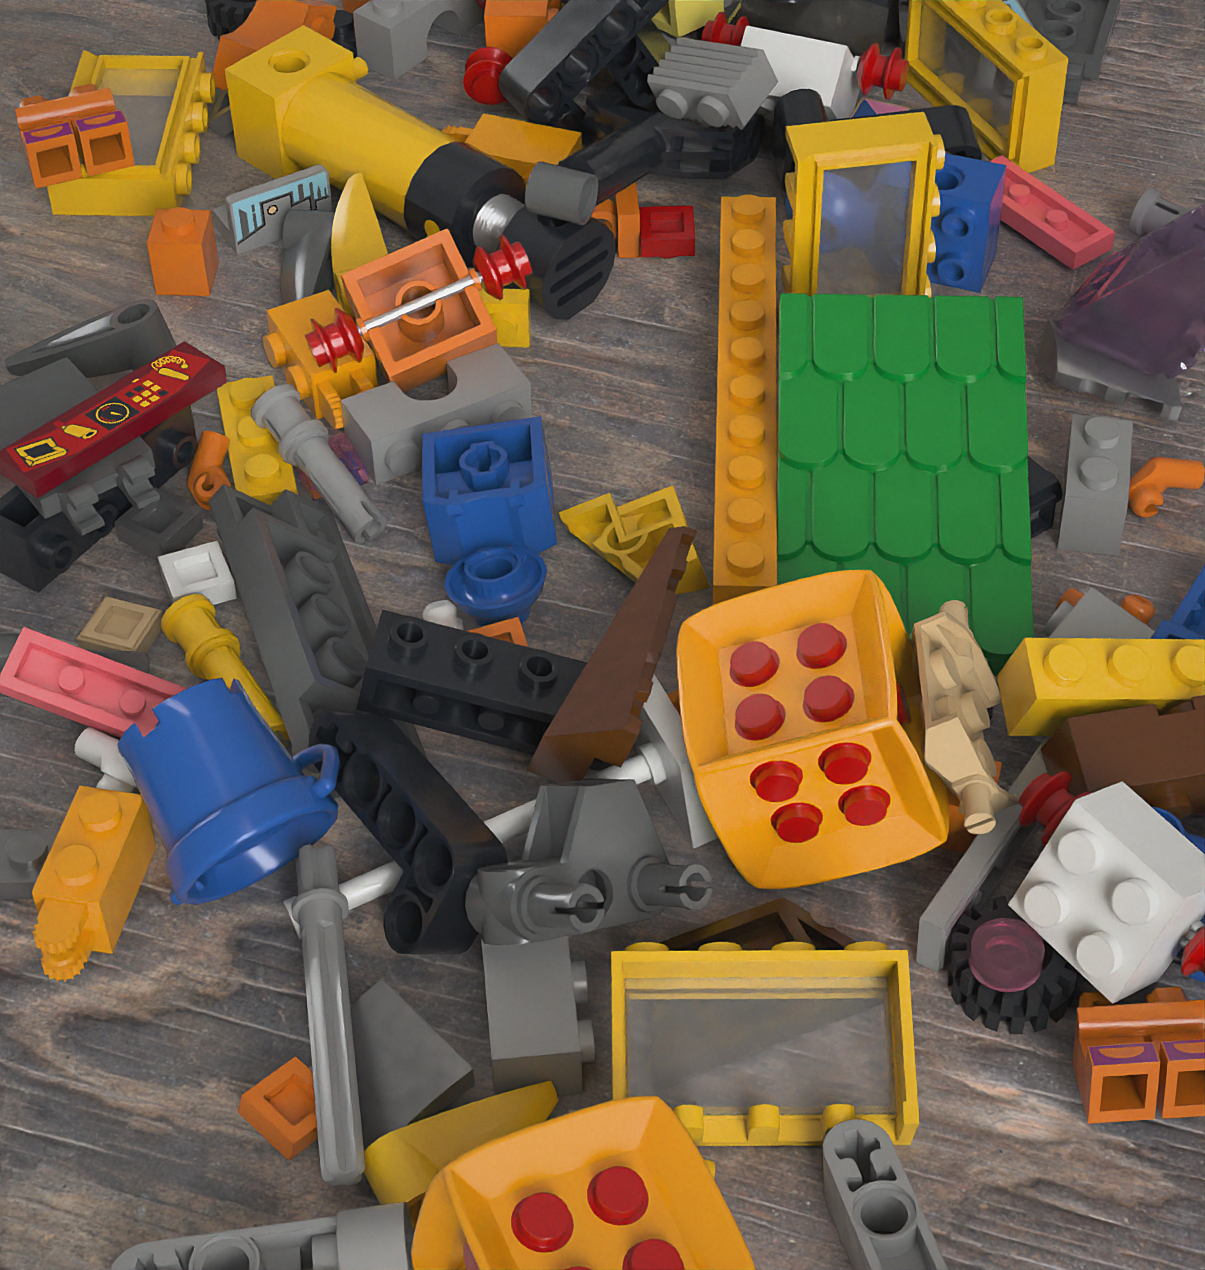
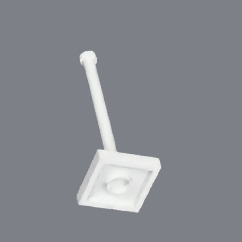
[283,675,718,940]

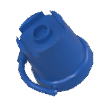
[117,678,340,905]

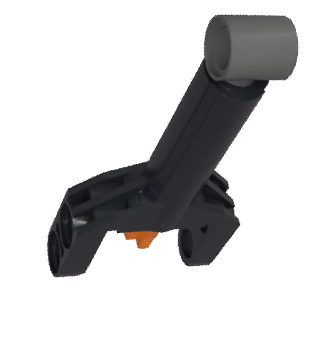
[525,82,765,225]

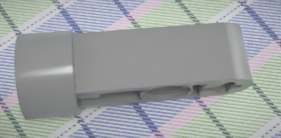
[823,1119,948,1270]
[111,1202,414,1270]

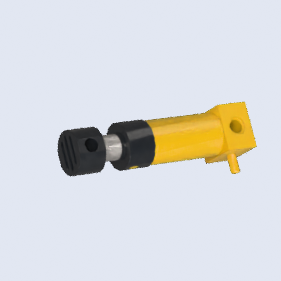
[225,25,616,320]

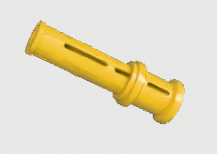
[161,594,290,747]

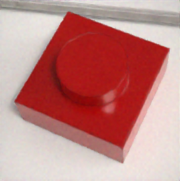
[639,205,695,259]

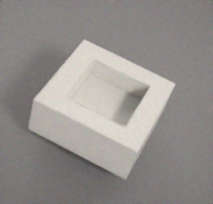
[158,541,237,605]

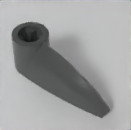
[280,209,336,305]
[5,299,177,378]

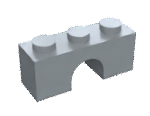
[353,0,485,80]
[341,343,532,485]

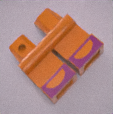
[14,83,135,189]
[1072,986,1205,1124]

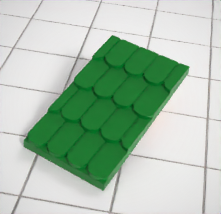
[777,293,1034,676]

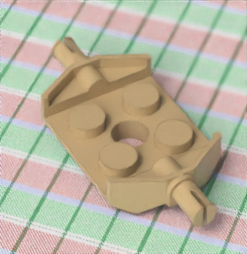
[911,600,1019,834]

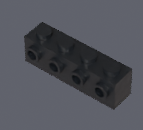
[0,405,198,593]
[356,609,613,772]

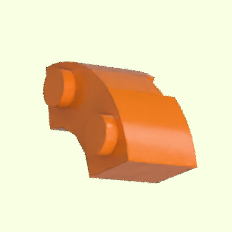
[213,0,337,90]

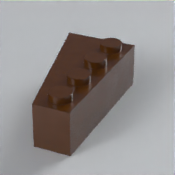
[1041,695,1205,820]

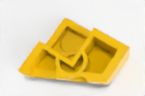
[559,485,710,594]

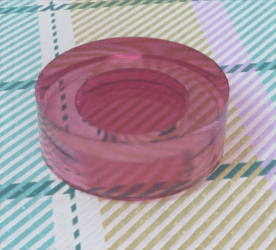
[969,918,1045,992]

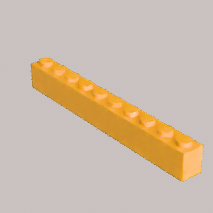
[712,195,777,605]

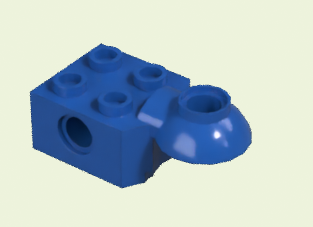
[784,153,1007,293]
[422,416,557,627]

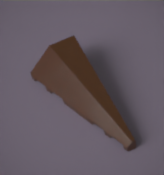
[527,526,697,783]

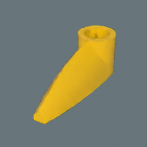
[331,172,388,320]
[363,1080,559,1231]

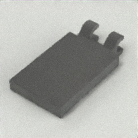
[1006,0,1121,104]
[0,357,160,536]

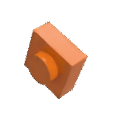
[238,1056,318,1161]

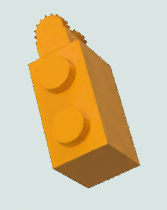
[442,113,582,188]
[263,290,378,430]
[32,785,156,982]

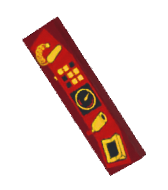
[0,341,227,498]

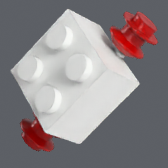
[702,12,909,127]
[1008,771,1205,1004]

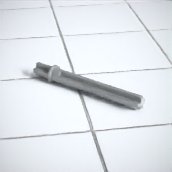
[291,844,365,1187]

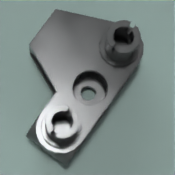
[465,779,713,945]

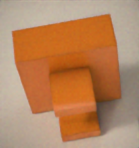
[591,182,640,258]

